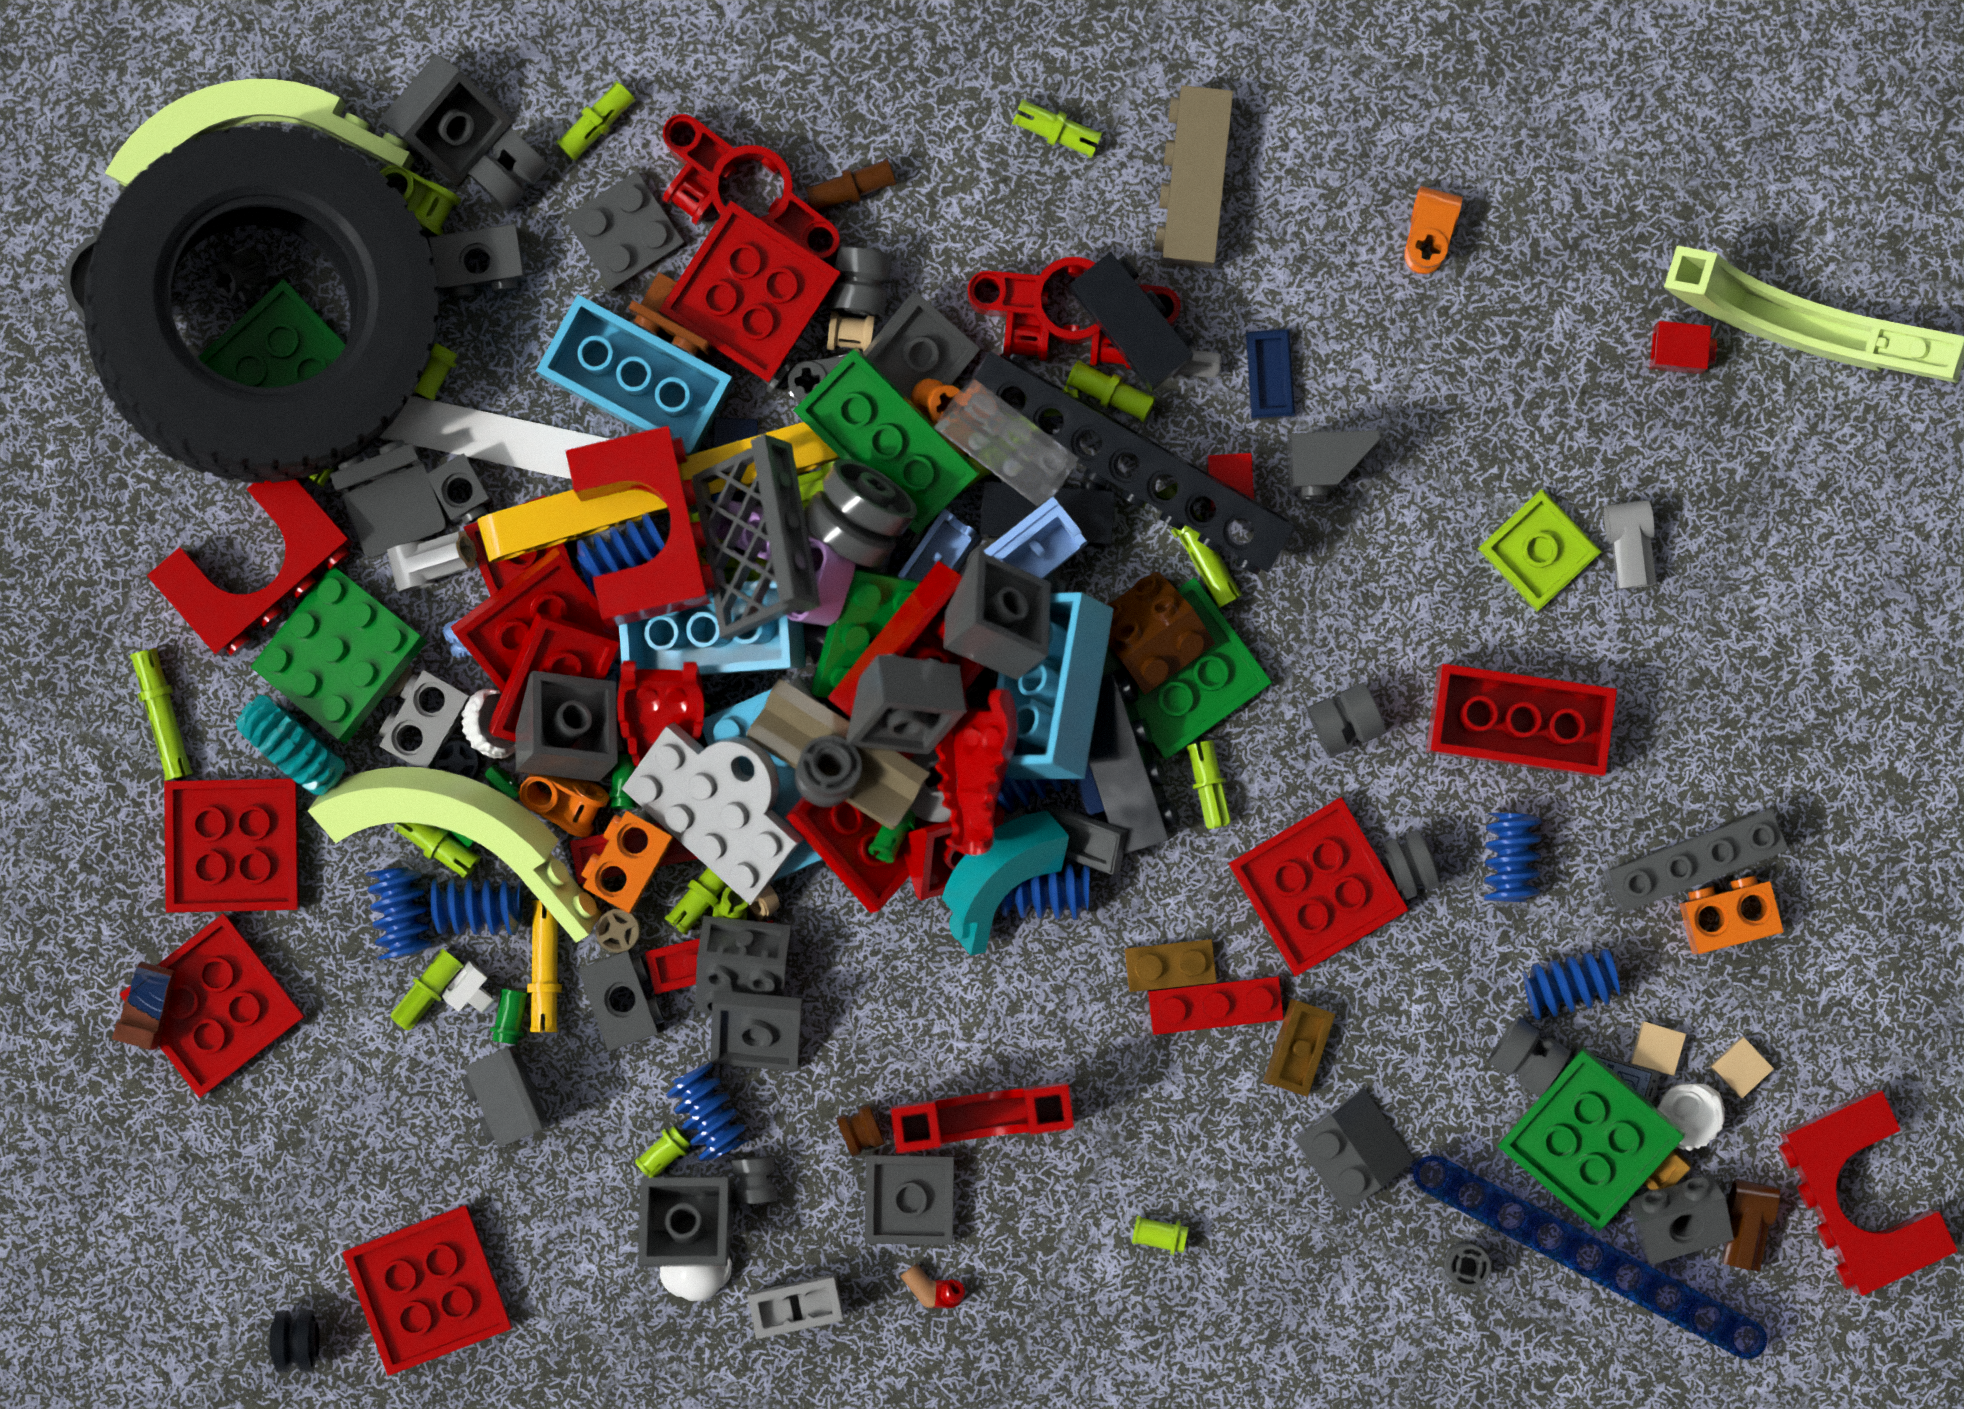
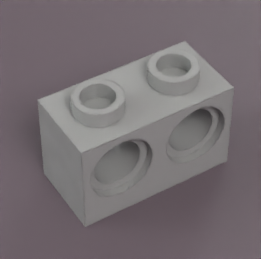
[379,670,471,769]
[747,1273,845,1339]

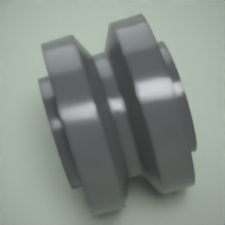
[795,735,862,807]
[1384,830,1439,900]

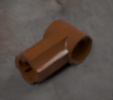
[1721,1179,1780,1272]

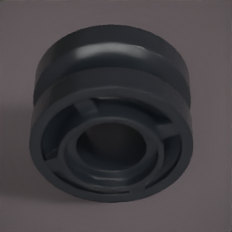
[270,1310,320,1373]

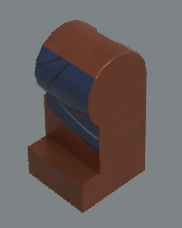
[112,961,176,1050]

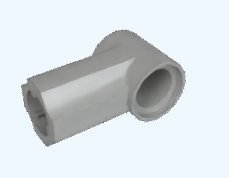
[1604,500,1656,589]
[387,531,477,593]

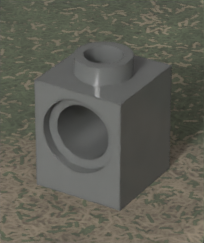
[425,453,494,525]

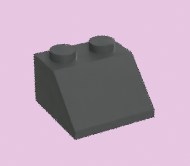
[379,54,513,186]
[1286,430,1380,502]
[944,550,1051,680]
[846,654,966,755]
[516,671,617,782]
[461,1045,551,1148]
[1292,1088,1414,1213]
[637,1177,734,1267]

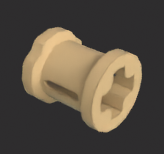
[827,311,875,352]

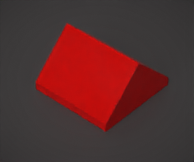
[901,806,1005,901]

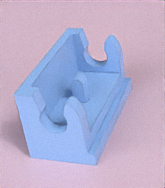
[984,497,1088,579]
[898,508,980,581]

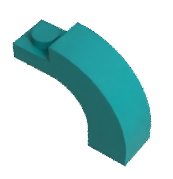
[942,811,1069,956]

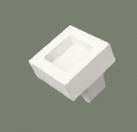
[441,959,494,1014]

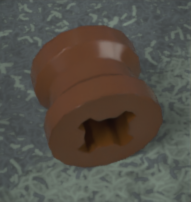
[836,1104,885,1158]

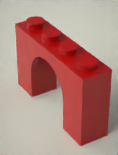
[565,426,716,628]
[146,478,354,657]
[891,1081,1074,1153]
[1778,1089,1958,1296]

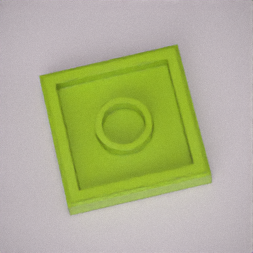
[1477,489,1601,612]

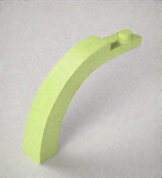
[105,79,415,186]
[1664,246,1964,383]
[308,767,602,943]

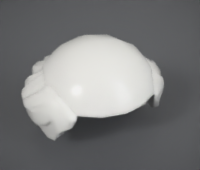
[461,688,516,759]
[1657,1083,1725,1151]
[660,1257,732,1301]

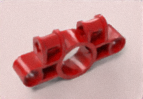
[662,114,841,263]
[967,257,1181,369]

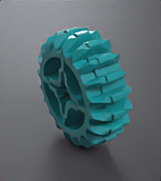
[235,695,346,795]

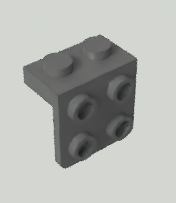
[330,440,447,558]

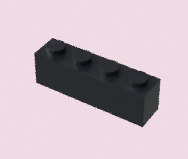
[1088,668,1180,854]

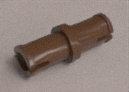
[806,158,897,213]

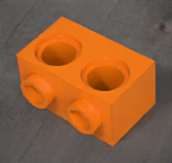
[581,810,675,914]
[1679,875,1784,954]

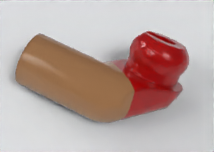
[900,1263,965,1309]

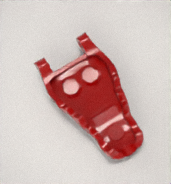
[617,660,705,766]
[935,689,1018,855]

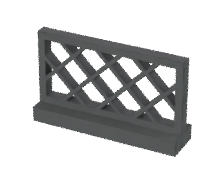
[692,434,821,640]

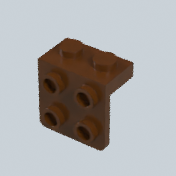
[1106,572,1215,695]

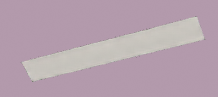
[378,396,697,506]

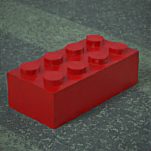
[827,560,985,760]
[1425,664,1617,778]

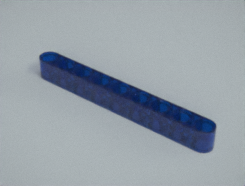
[1409,1153,1768,1360]

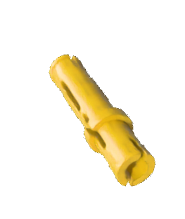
[527,900,562,1033]

